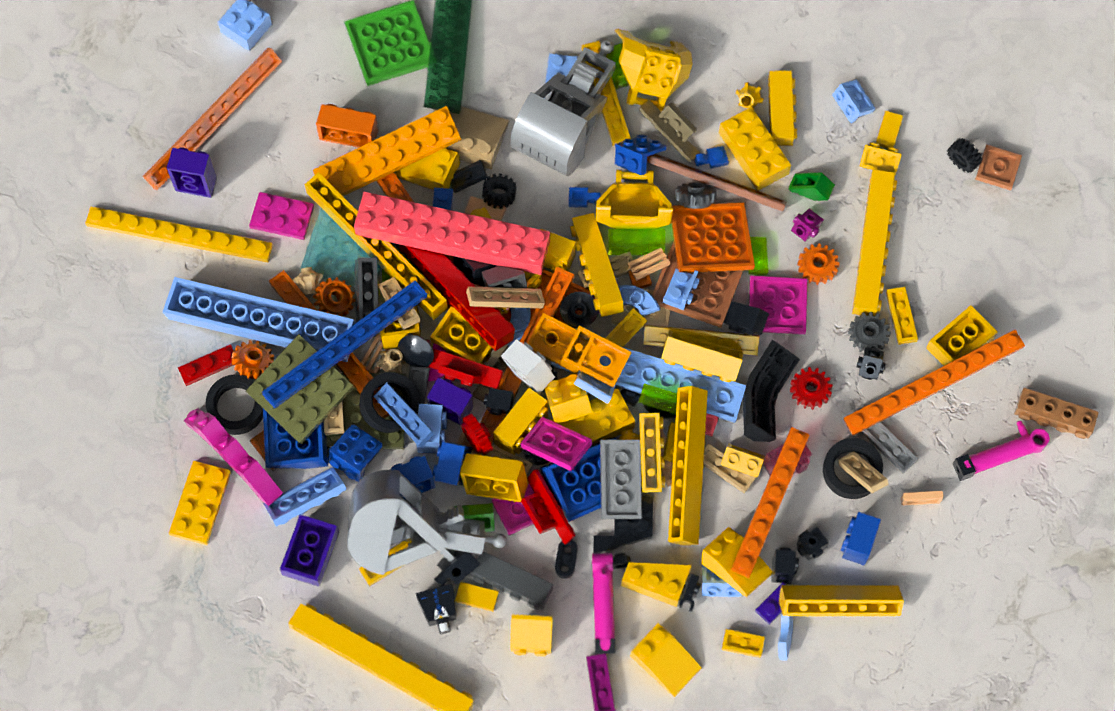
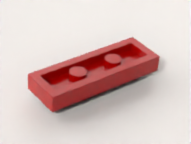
[178,344,234,386]

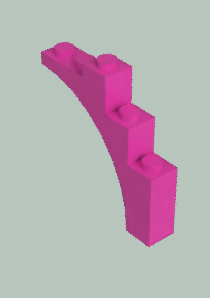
[183,408,283,506]

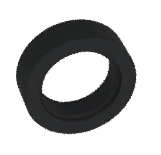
[359,372,420,433]
[206,374,263,435]
[823,438,883,499]

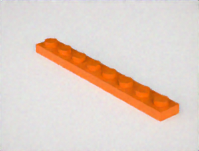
[730,427,810,579]

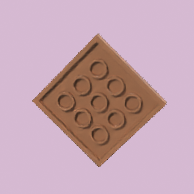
[652,241,744,328]

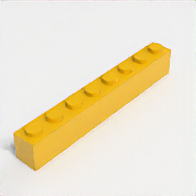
[852,169,897,317]
[668,386,708,546]

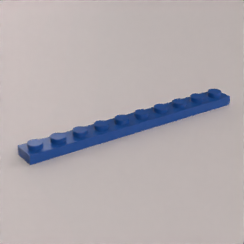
[262,281,427,409]

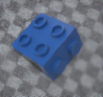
[615,135,667,176]
[328,425,382,482]

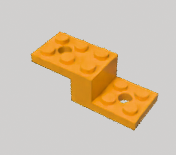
[528,313,631,388]

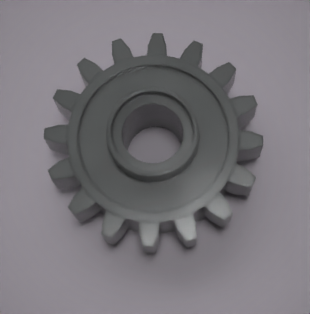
[675,182,717,209]
[848,312,891,352]

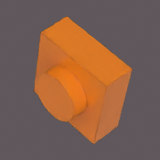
[628,268,652,288]

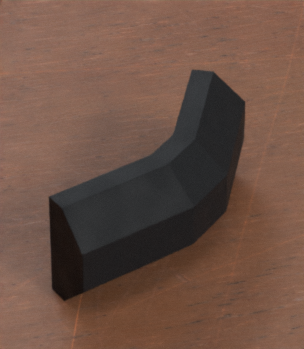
[743,340,800,442]

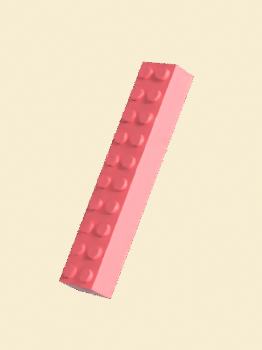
[354,192,550,275]

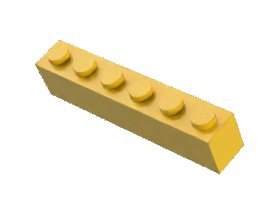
[569,213,624,317]
[779,585,904,616]

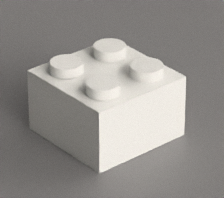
[501,339,555,394]

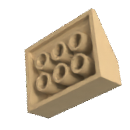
[433,100,509,170]

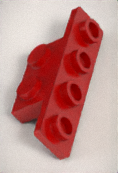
[429,349,503,389]
[521,469,575,544]

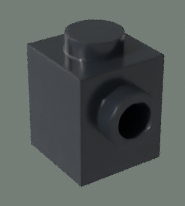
[484,388,514,416]

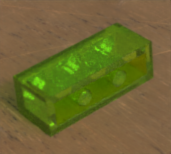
[608,228,666,255]

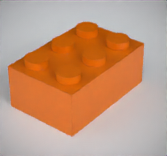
[316,104,378,148]

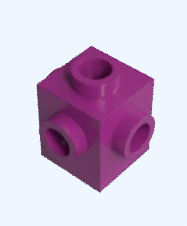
[791,208,824,242]

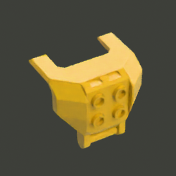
[615,29,693,112]
[596,169,673,231]

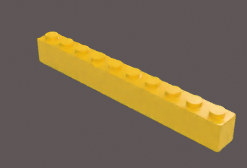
[304,172,448,320]
[288,603,474,711]

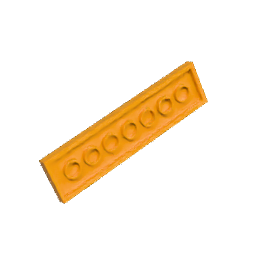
[313,106,462,196]

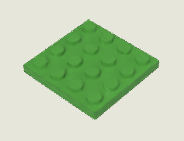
[344,0,437,86]

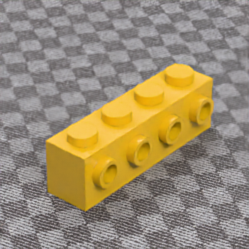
[639,413,665,492]

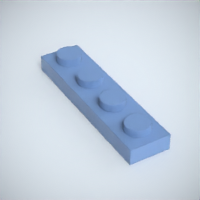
[373,383,435,448]

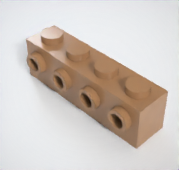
[1014,388,1099,439]

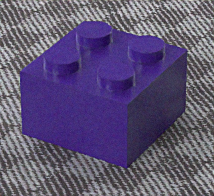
[427,377,474,426]

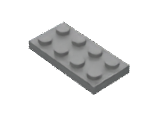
[600,440,641,519]

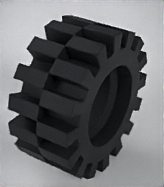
[947,138,983,173]
[482,173,517,209]

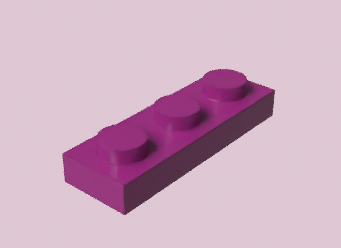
[586,654,615,711]

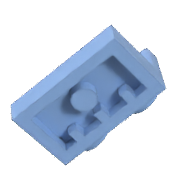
[833,80,876,123]
[662,268,700,310]
[702,565,742,597]

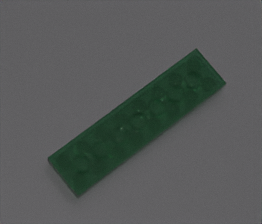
[423,0,472,114]

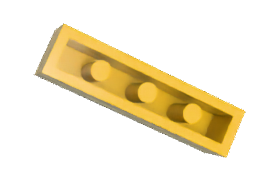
[768,71,797,146]

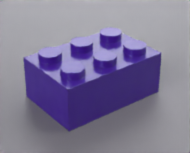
[167,147,217,198]
[280,514,339,587]

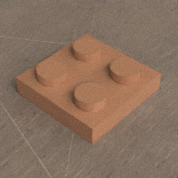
[975,144,1022,191]

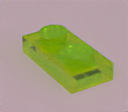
[748,237,769,275]
[638,383,677,414]

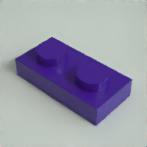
[755,582,785,625]

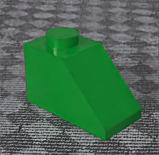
[788,172,835,201]

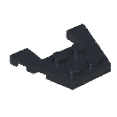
[593,494,653,553]

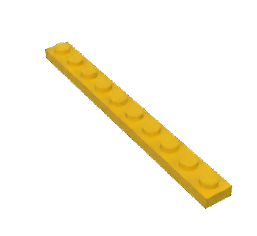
[85,206,273,263]

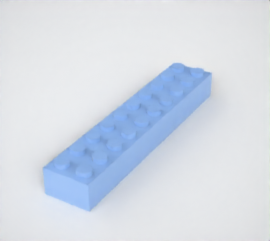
[163,277,356,362]

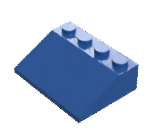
[263,409,328,469]
[540,437,617,522]

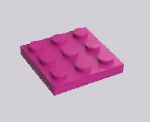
[749,276,807,335]

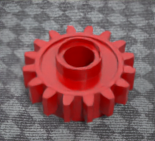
[790,367,833,410]
[461,414,493,455]

